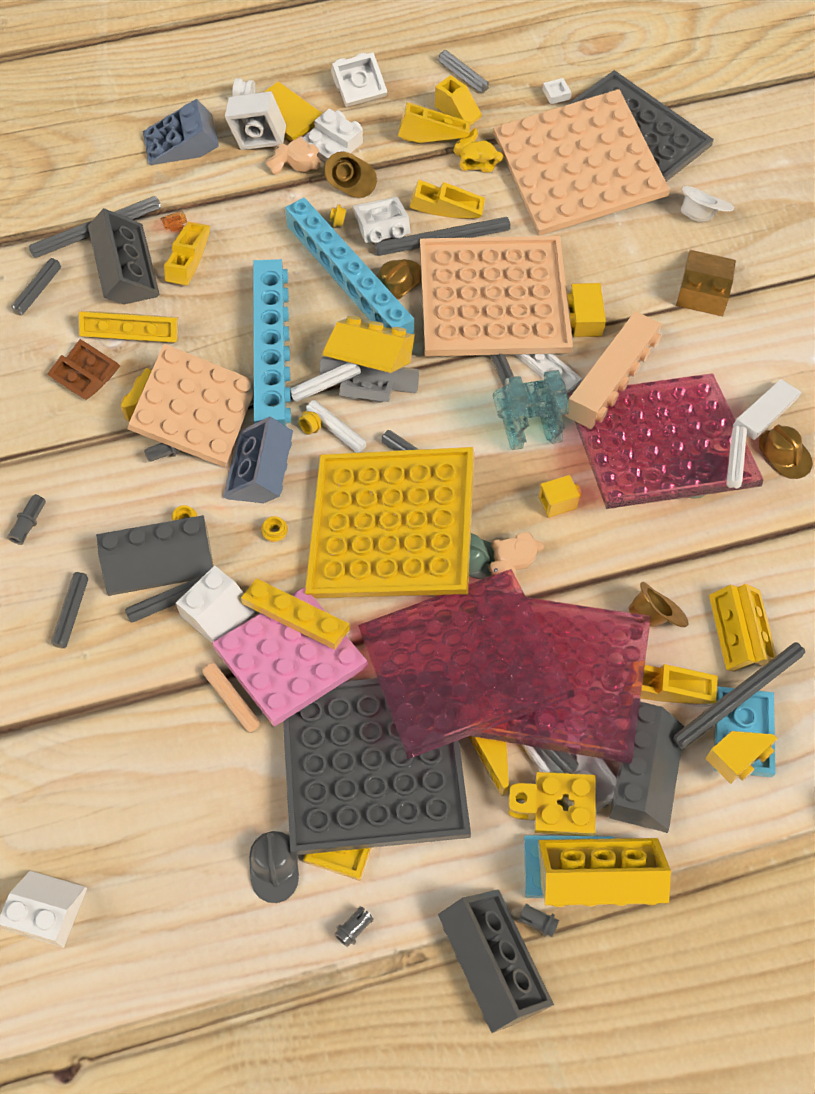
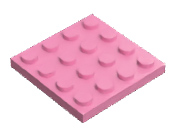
[212,587,368,727]

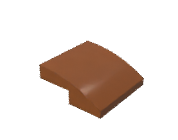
[47,339,120,400]

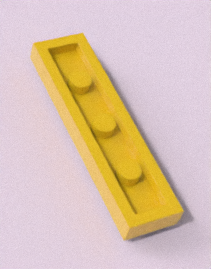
[79,311,178,343]
[241,578,350,650]

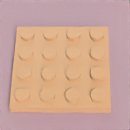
[127,344,254,468]

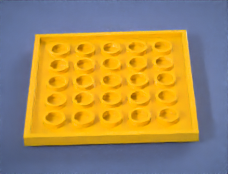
[305,447,475,598]

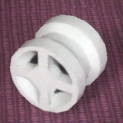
[233,78,256,96]

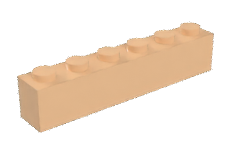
[564,311,661,429]

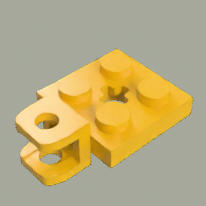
[508,772,596,836]

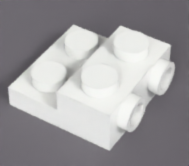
[331,53,387,107]
[303,109,363,163]
[353,197,410,243]

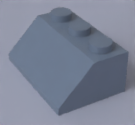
[223,416,293,504]

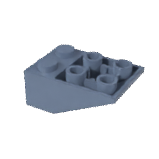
[143,99,219,165]

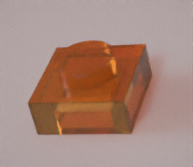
[160,211,188,232]

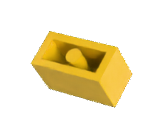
[567,283,606,337]

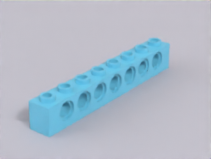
[285,197,414,334]
[253,259,291,426]

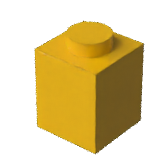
[538,475,581,518]

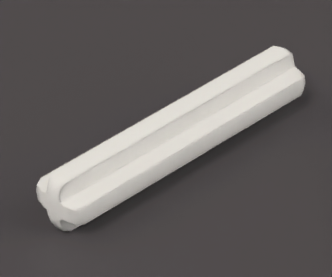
[290,362,361,402]
[306,400,366,453]
[726,426,747,489]

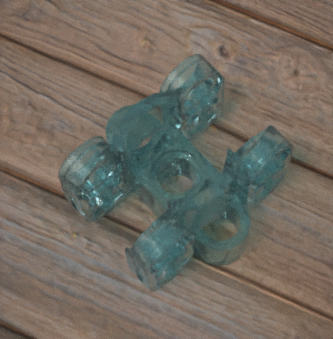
[493,370,569,450]

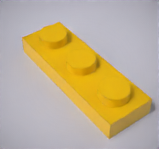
[709,584,755,672]
[737,584,777,666]

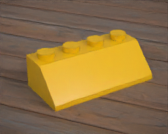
[538,838,671,907]

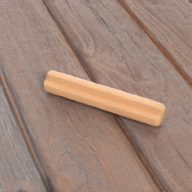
[202,663,261,733]

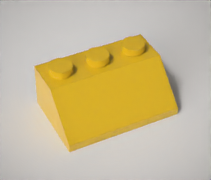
[323,316,414,373]

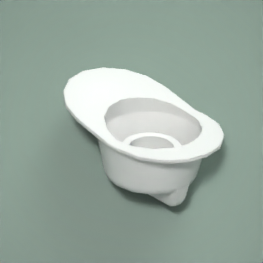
[681,186,734,222]

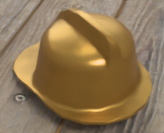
[324,151,377,198]
[376,259,422,300]
[759,424,813,479]
[628,582,689,628]

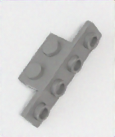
[320,357,419,403]

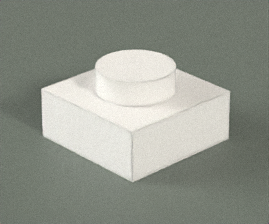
[542,78,571,104]

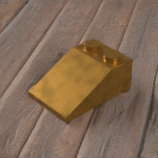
[676,250,736,317]

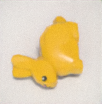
[454,128,503,173]

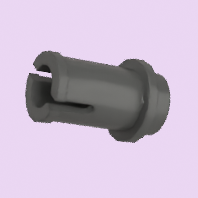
[518,903,560,937]
[335,906,374,947]

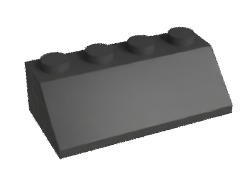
[88,208,160,305]
[96,515,214,596]
[609,700,685,833]
[438,890,554,1033]

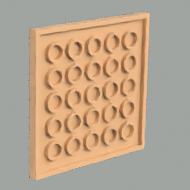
[494,89,670,236]
[420,236,573,356]

